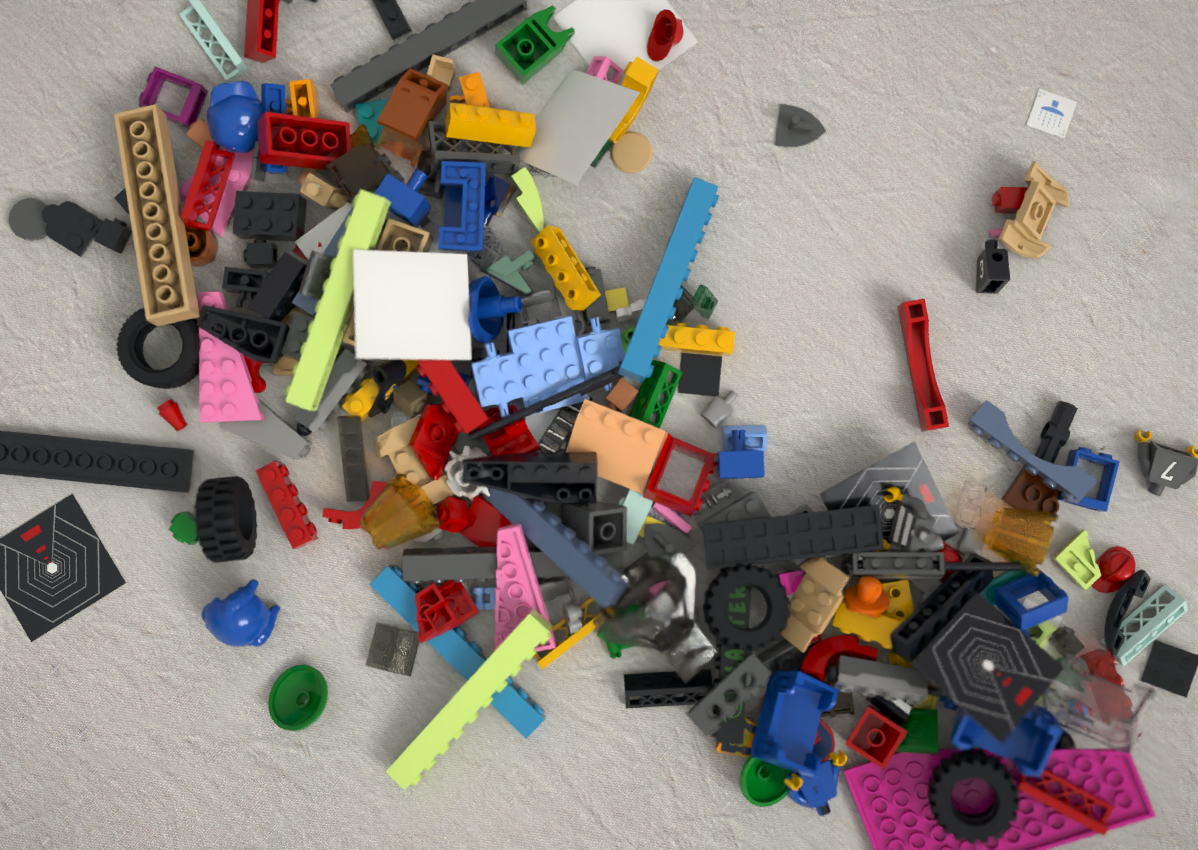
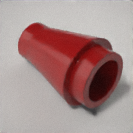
[157,399,188,432]

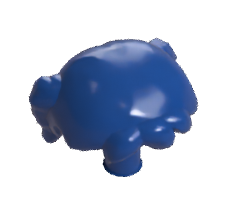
[201,579,280,647]

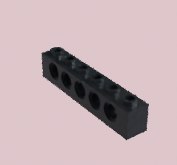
[890,553,994,662]

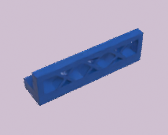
[261,83,287,174]

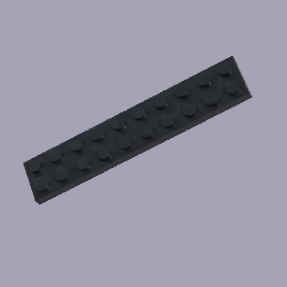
[0,431,194,493]

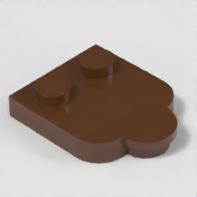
[1001,465,1059,520]

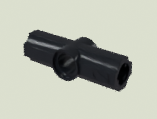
[1035,401,1078,464]

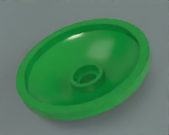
[268,665,328,731]
[740,755,792,807]

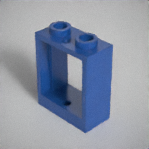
[1057,447,1120,512]
[995,570,1069,631]

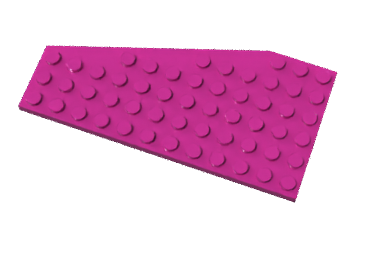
[843,748,1156,850]

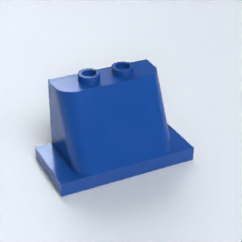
[438,161,486,252]

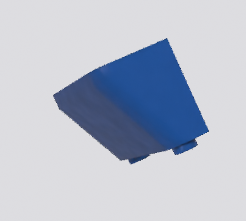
[751,671,838,777]
[950,705,1063,778]

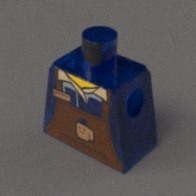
[484,174,517,226]

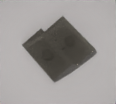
[365,622,419,676]

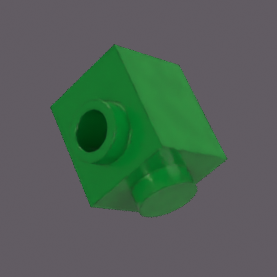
[169,512,199,545]

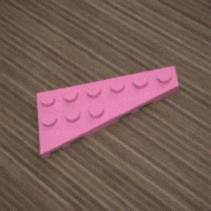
[179,146,254,238]
[198,291,265,423]
[494,524,557,652]

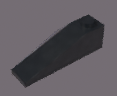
[196,305,290,365]

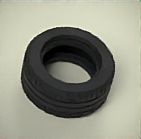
[116,307,200,389]

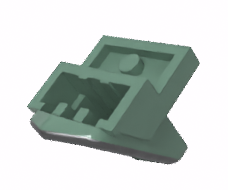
[480,250,537,296]

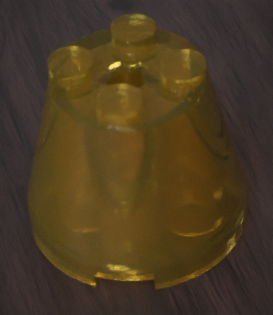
[359,473,439,550]
[985,508,1058,577]

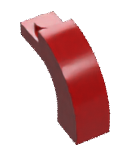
[322,480,397,529]
[801,635,878,683]

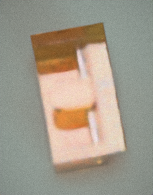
[375,126,424,167]

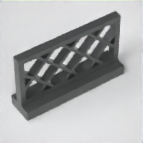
[427,121,521,175]

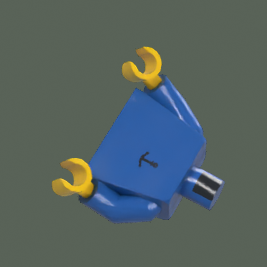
[784,750,847,816]

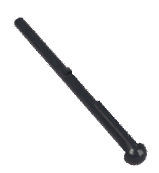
[469,361,625,441]

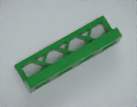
[629,360,683,429]

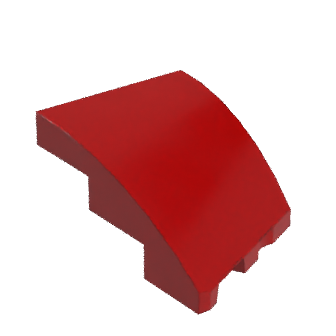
[477,405,540,455]
[459,495,513,547]
[415,580,480,643]

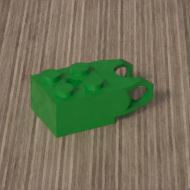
[495,5,575,85]

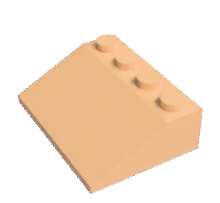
[566,399,668,494]

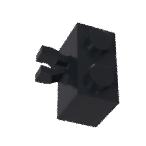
[222,267,270,309]

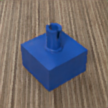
[374,169,431,228]
[716,430,765,479]

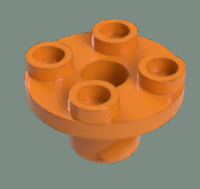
[844,576,890,618]

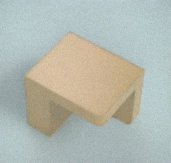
[427,54,456,89]

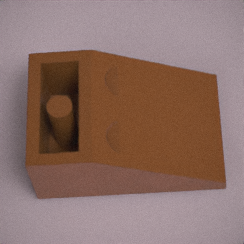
[377,68,448,140]

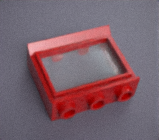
[643,433,717,517]

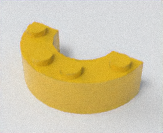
[608,57,659,143]

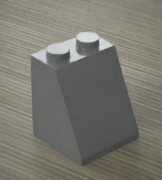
[562,502,627,555]

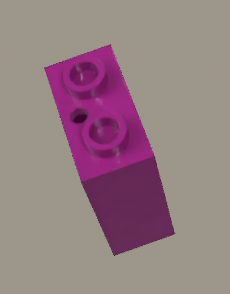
[139,67,209,128]

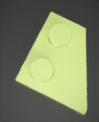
[1052,530,1101,590]

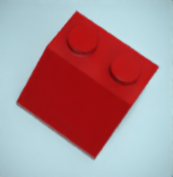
[845,705,907,769]

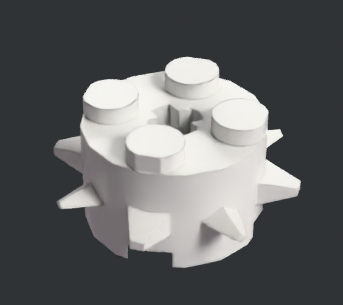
[444,446,490,502]

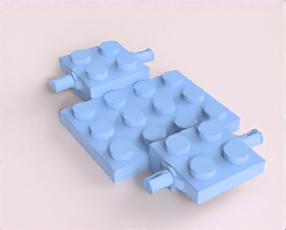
[471,316,625,417]

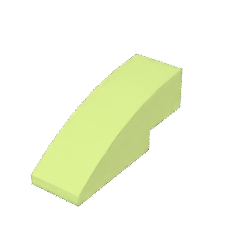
[511,167,544,234]

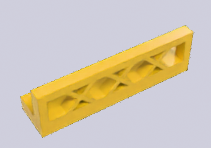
[534,597,612,670]

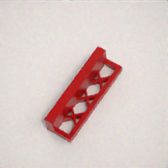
[181,140,235,232]
[1015,768,1115,836]

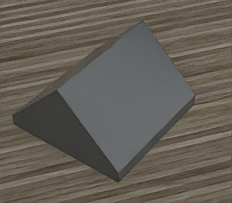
[416,150,447,200]
[757,639,807,678]

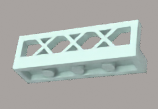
[179,0,249,82]
[1101,585,1188,667]

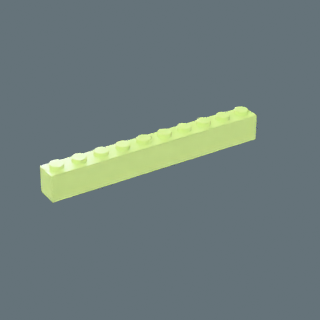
[285,190,391,411]
[386,609,553,790]

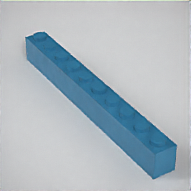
[618,177,719,383]
[369,565,545,739]

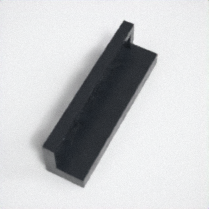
[624,669,713,708]

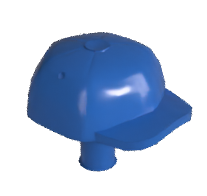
[207,81,264,153]
[468,276,523,343]

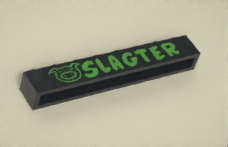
[711,567,751,745]

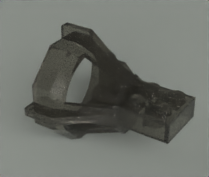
[593,552,719,683]

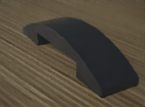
[1104,569,1151,656]

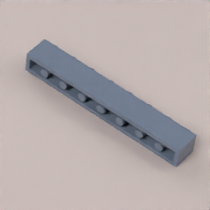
[483,488,628,608]

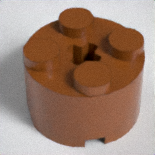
[185,220,218,267]

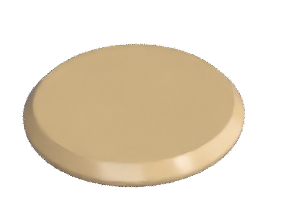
[611,132,653,173]

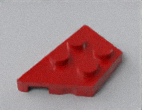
[409,404,459,481]

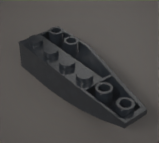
[463,452,598,503]

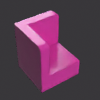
[776,569,805,595]

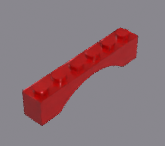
[897,299,949,432]

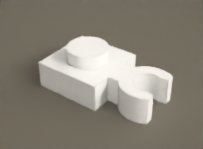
[616,299,646,323]

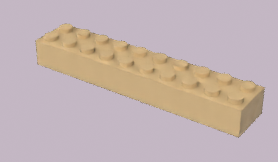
[114,104,200,327]

